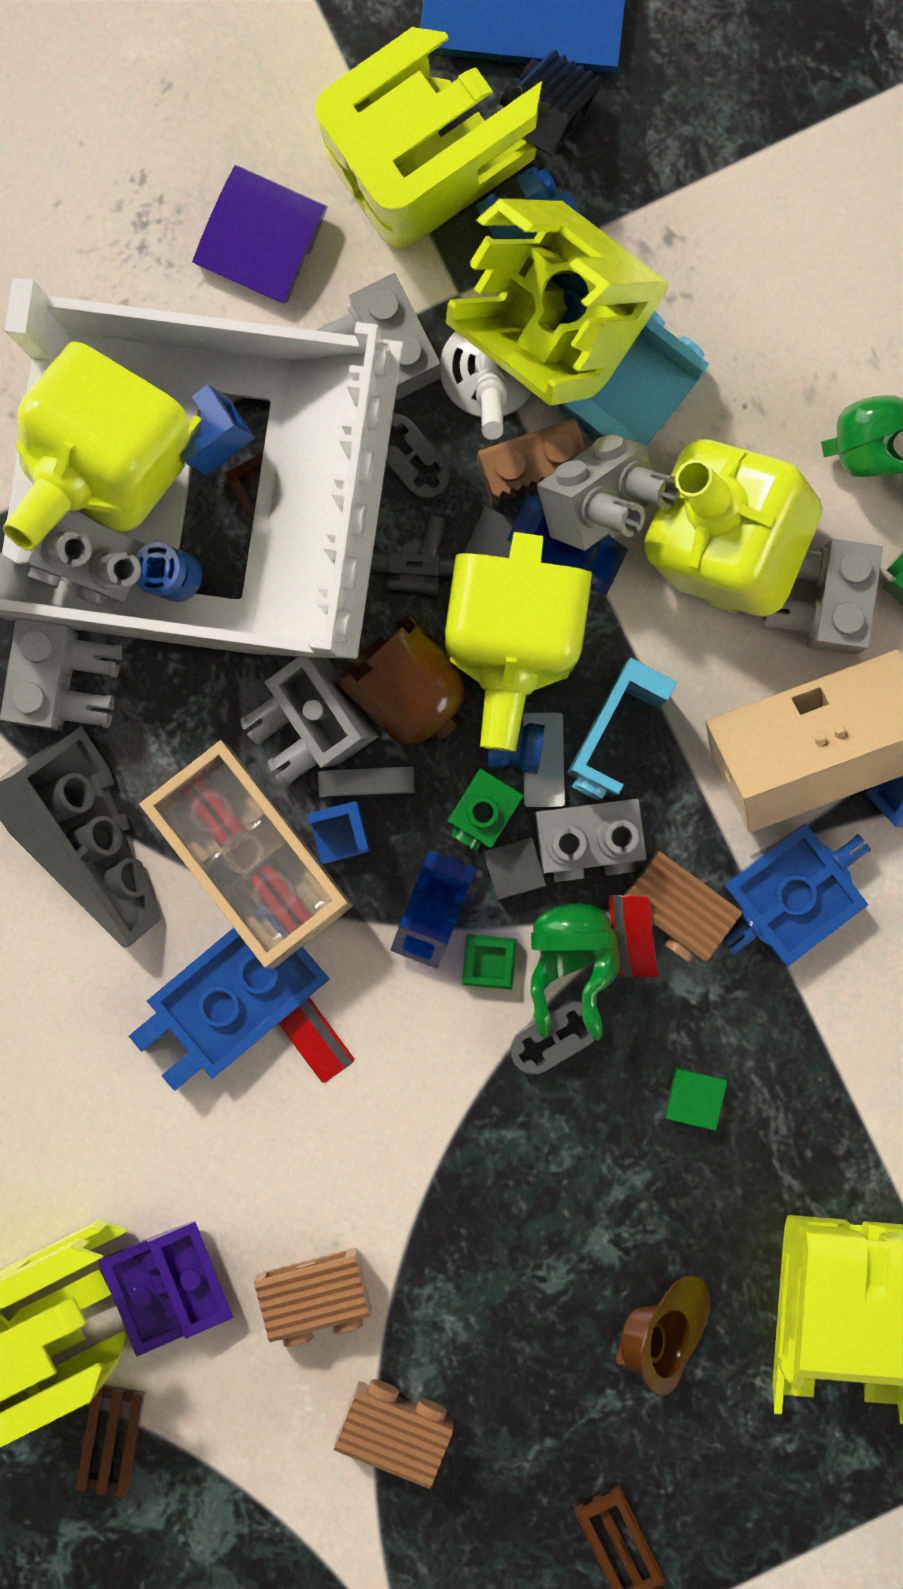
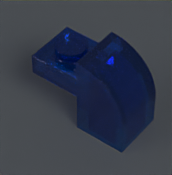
[506,494,628,595]
[390,850,477,969]

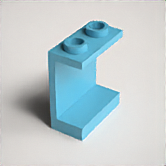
[550,311,709,446]
[566,657,677,801]

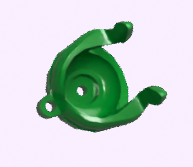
[820,395,903,477]
[530,903,620,1041]

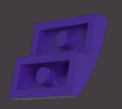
[192,165,328,304]
[98,1221,234,1357]

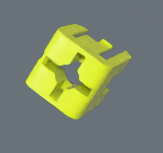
[315,27,542,248]
[446,199,669,406]
[772,1215,903,1424]
[0,1220,129,1447]

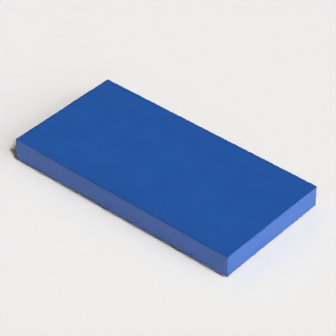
[420,0,625,74]

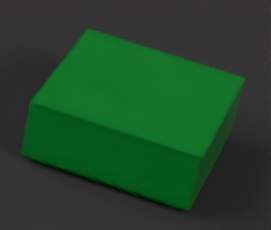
[462,934,517,990]
[664,1067,727,1131]

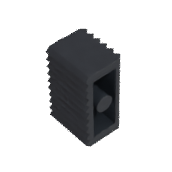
[499,50,603,157]

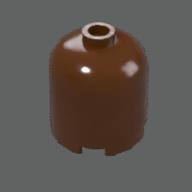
[336,613,467,745]

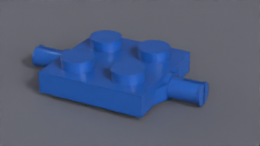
[722,823,871,967]

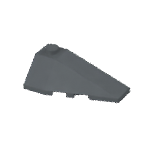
[0,726,161,948]

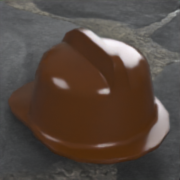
[616,1275,710,1396]

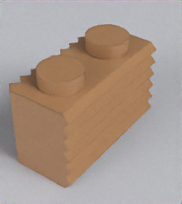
[477,418,586,508]
[623,851,742,963]
[254,1248,372,1347]
[333,1379,453,1489]

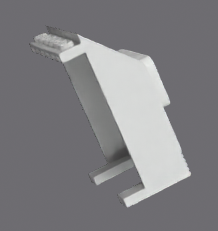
[0,277,403,659]

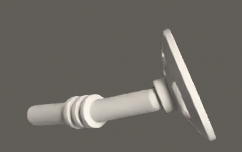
[440,331,533,440]

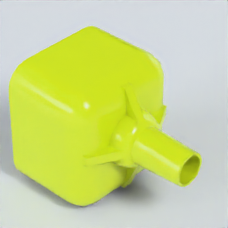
[3,341,202,551]
[644,439,823,616]
[445,532,592,752]

